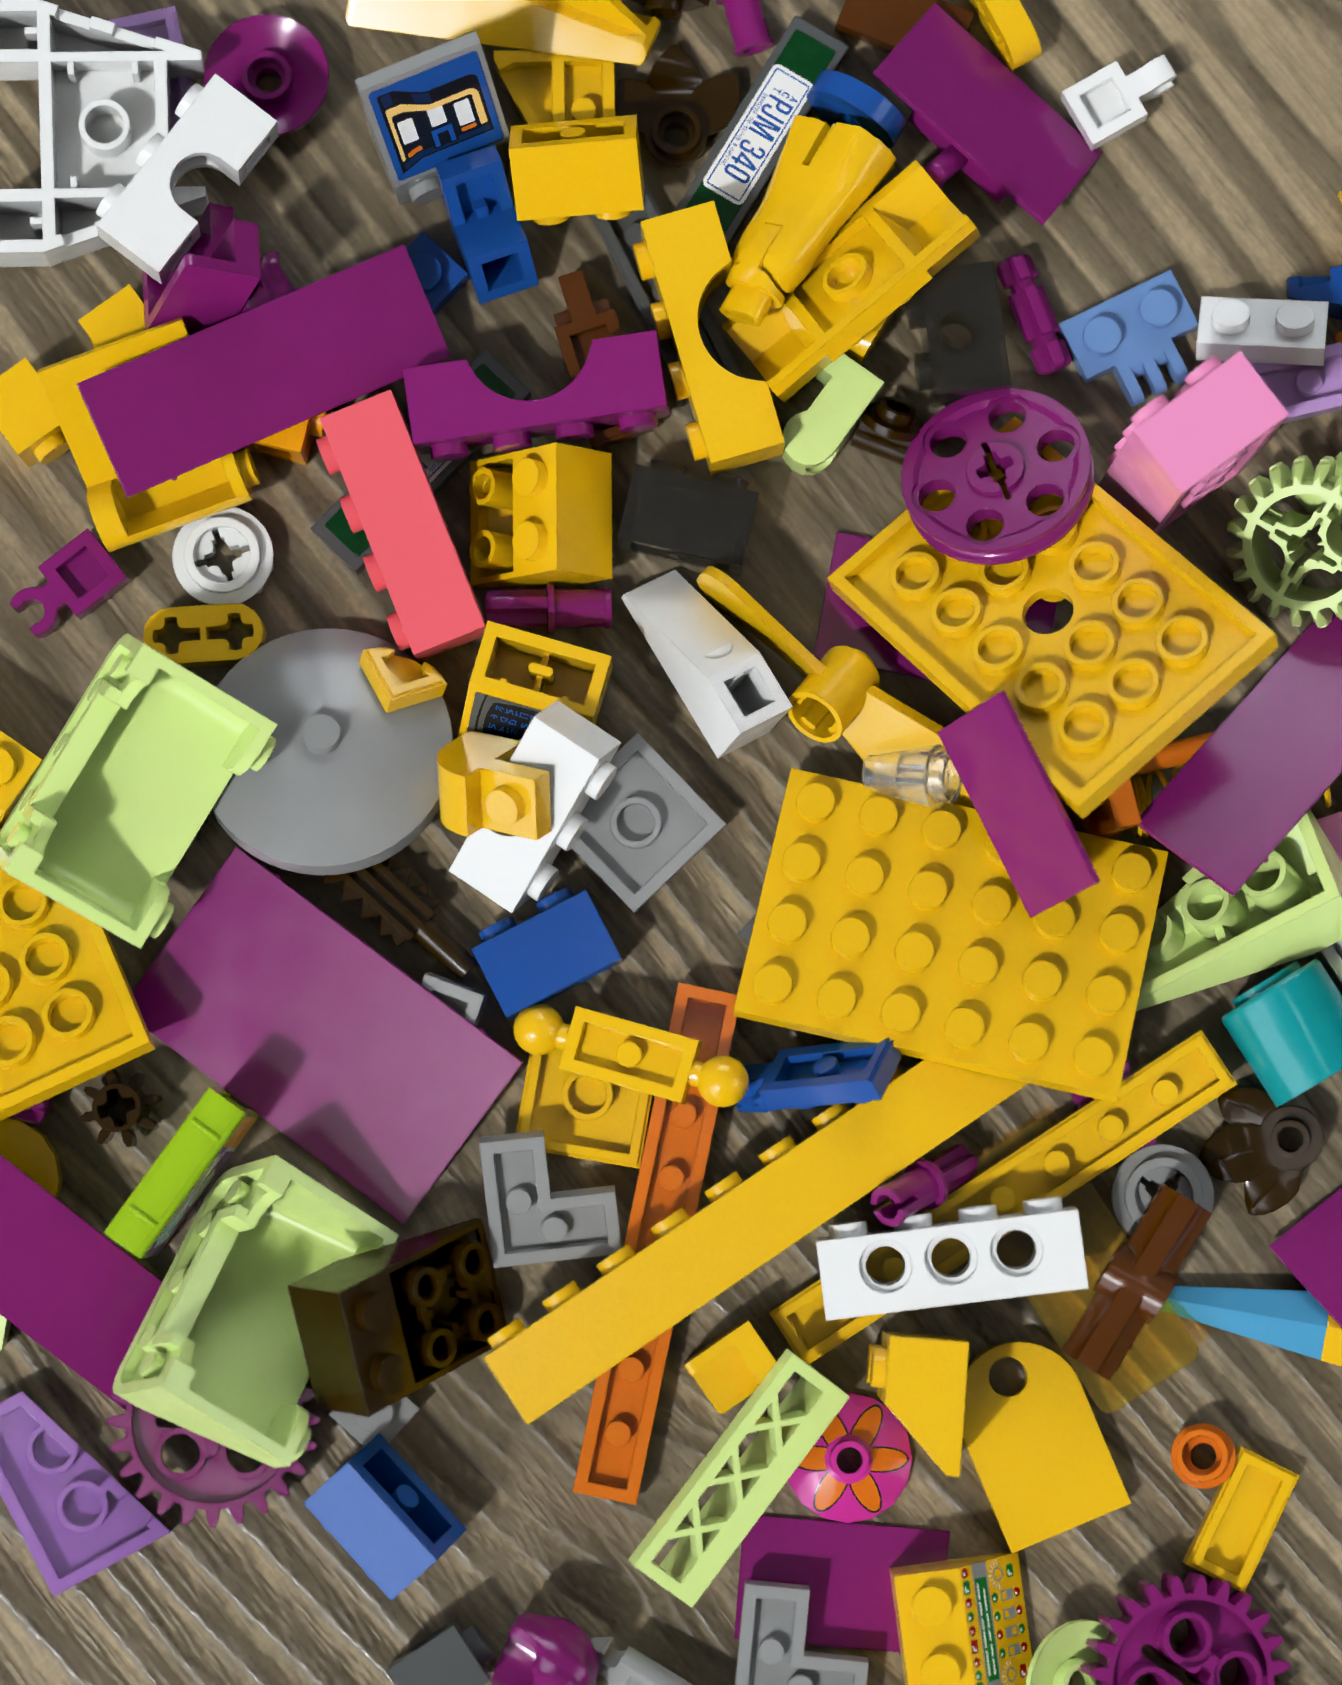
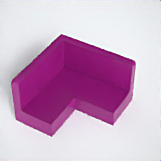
[142,203,261,335]

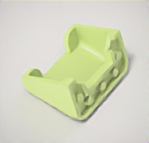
[0,633,278,949]
[113,1155,399,1468]

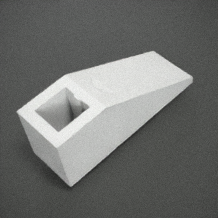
[621,570,793,758]

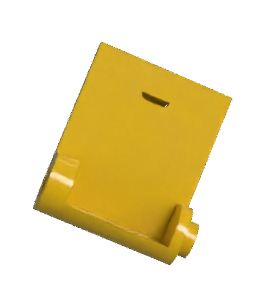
[37,317,261,552]

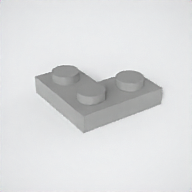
[479,1130,622,1268]
[734,1579,869,1685]

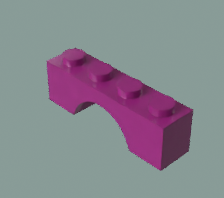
[402,330,670,462]

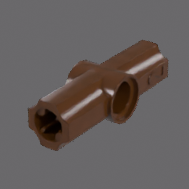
[1061,1184,1212,1381]

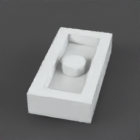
[1196,296,1329,366]

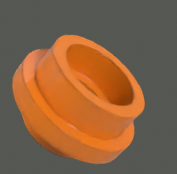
[1171,1423,1237,1489]

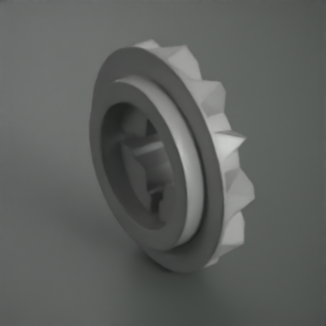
[1110,1144,1214,1237]

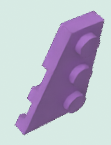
[0,1391,171,1597]

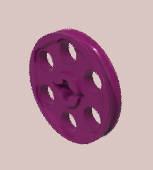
[901,388,1095,565]

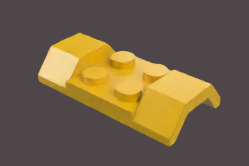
[721,160,981,402]

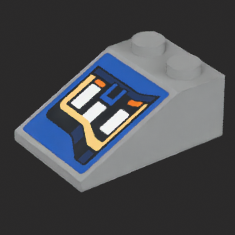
[355,31,510,206]

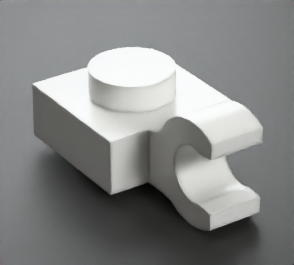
[1060,55,1177,151]

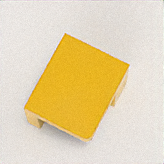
[683,1318,777,1414]

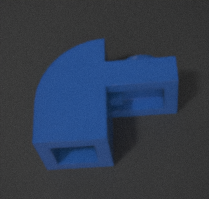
[434,144,539,304]

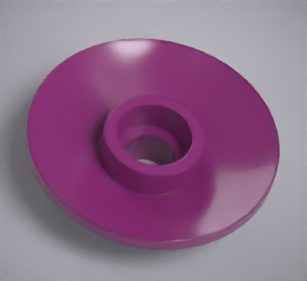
[204,14,329,137]

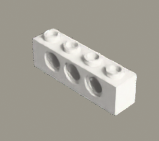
[816,1196,1089,1321]

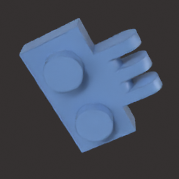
[1058,270,1199,407]

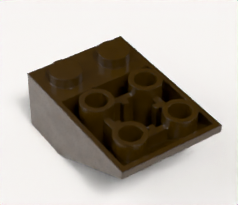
[288,1218,507,1417]

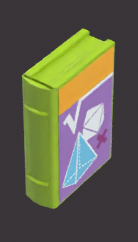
[104,1087,259,1259]

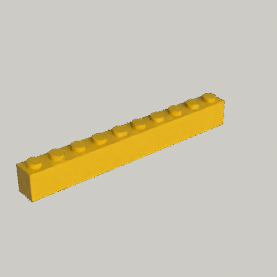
[482,1059,1029,1425]

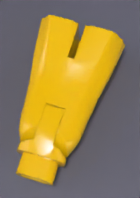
[719,115,896,326]

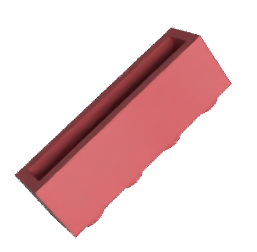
[316,389,487,661]

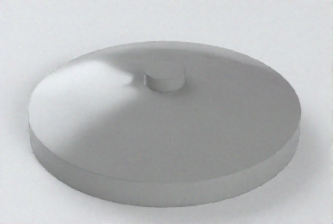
[211,628,454,875]

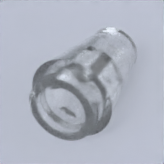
[862,744,962,809]

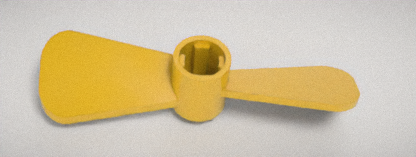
[697,566,974,808]

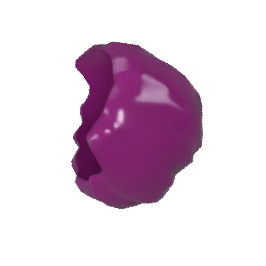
[491,1613,599,1685]

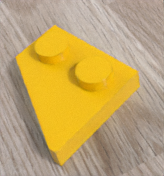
[494,50,616,124]

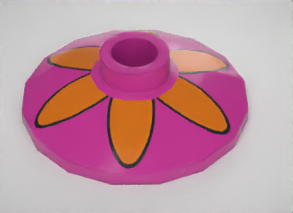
[788,1392,912,1523]

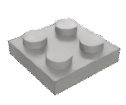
[571,733,726,914]

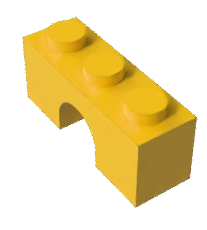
[0,284,145,468]

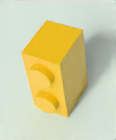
[508,115,644,226]

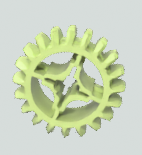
[1226,455,1342,628]

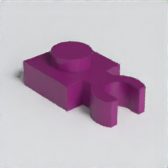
[10,528,130,639]

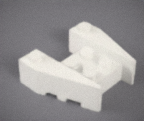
[0,0,209,267]

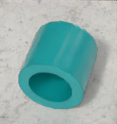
[1221,959,1342,1107]

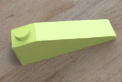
[1136,809,1342,1011]

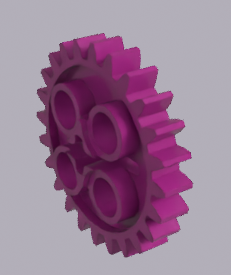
[107,1388,320,1528]
[1080,1572,1290,1685]

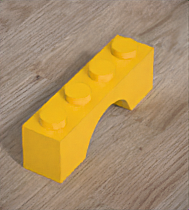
[632,200,785,475]

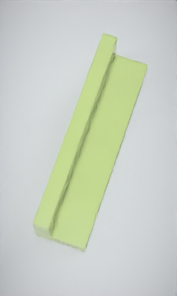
[628,1349,850,1608]

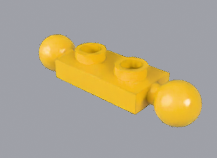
[513,1004,749,1107]

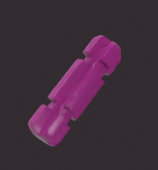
[996,254,1071,375]

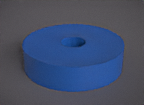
[807,70,906,149]

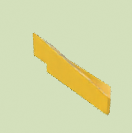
[346,0,661,66]

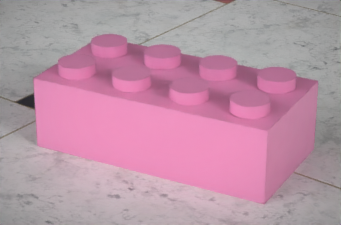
[1099,351,1289,534]

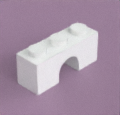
[96,73,278,285]
[449,700,621,913]

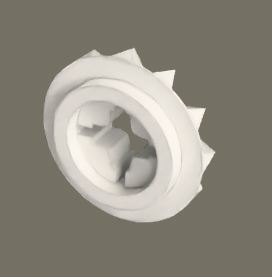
[172,507,274,605]

